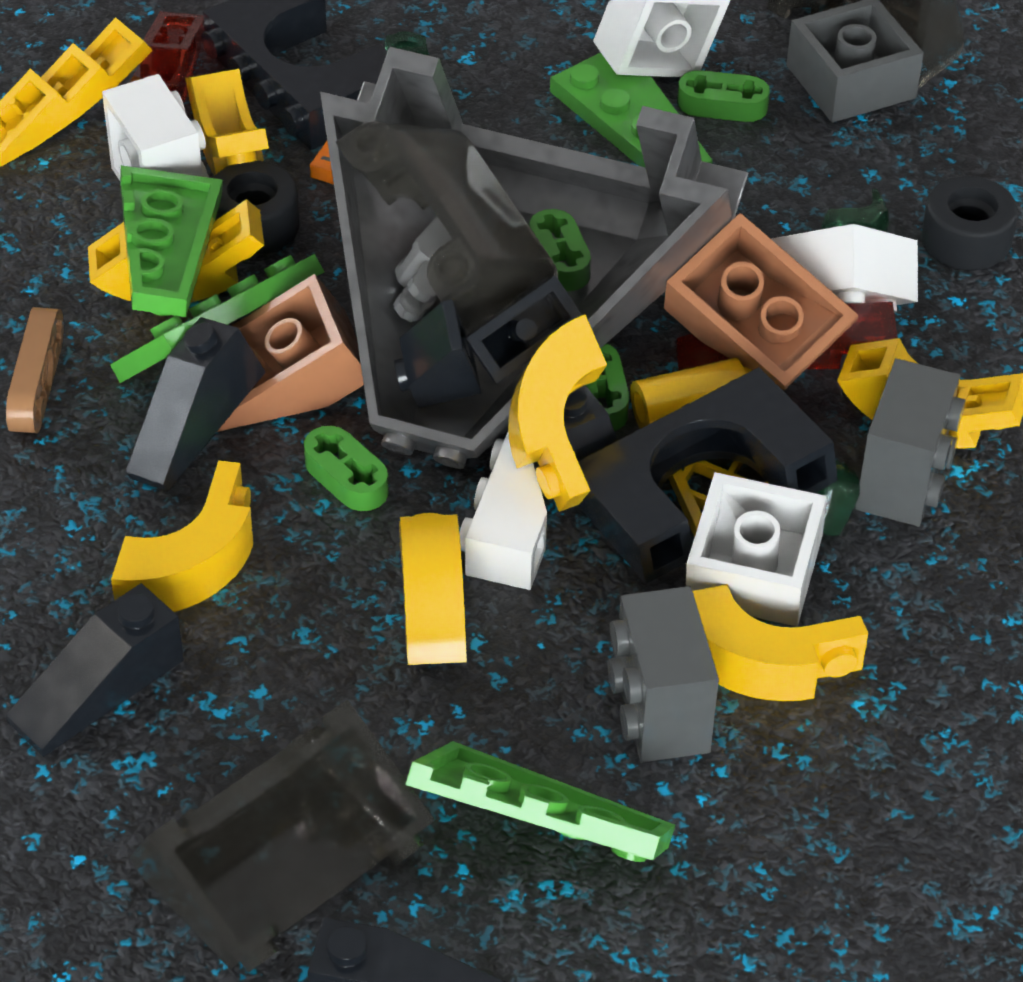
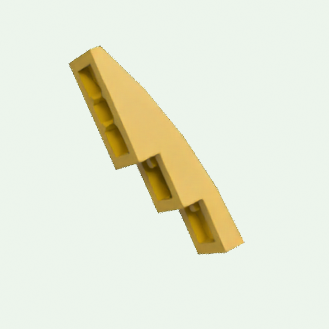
[0,17,153,167]

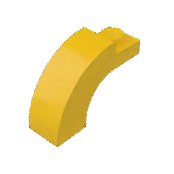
[185,69,269,175]
[88,199,264,303]
[508,314,607,512]
[837,338,1023,449]
[111,460,254,612]
[399,513,467,665]
[693,584,868,701]

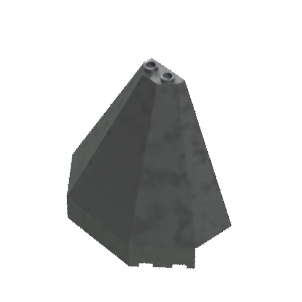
[320,47,749,469]

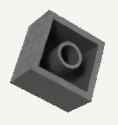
[786,0,924,123]
[855,358,966,527]
[608,586,719,763]

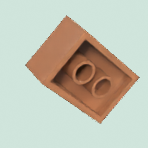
[664,213,859,390]
[217,274,364,432]

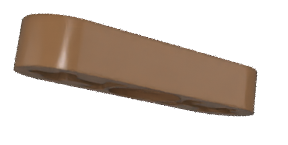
[6,307,64,433]

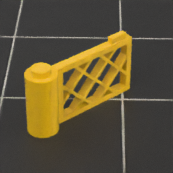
[630,358,769,537]

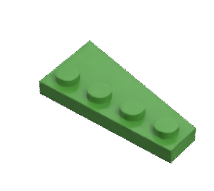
[550,53,712,167]
[120,165,223,317]
[110,254,324,383]
[405,741,676,862]

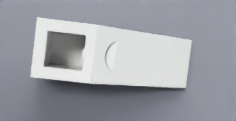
[459,432,547,590]

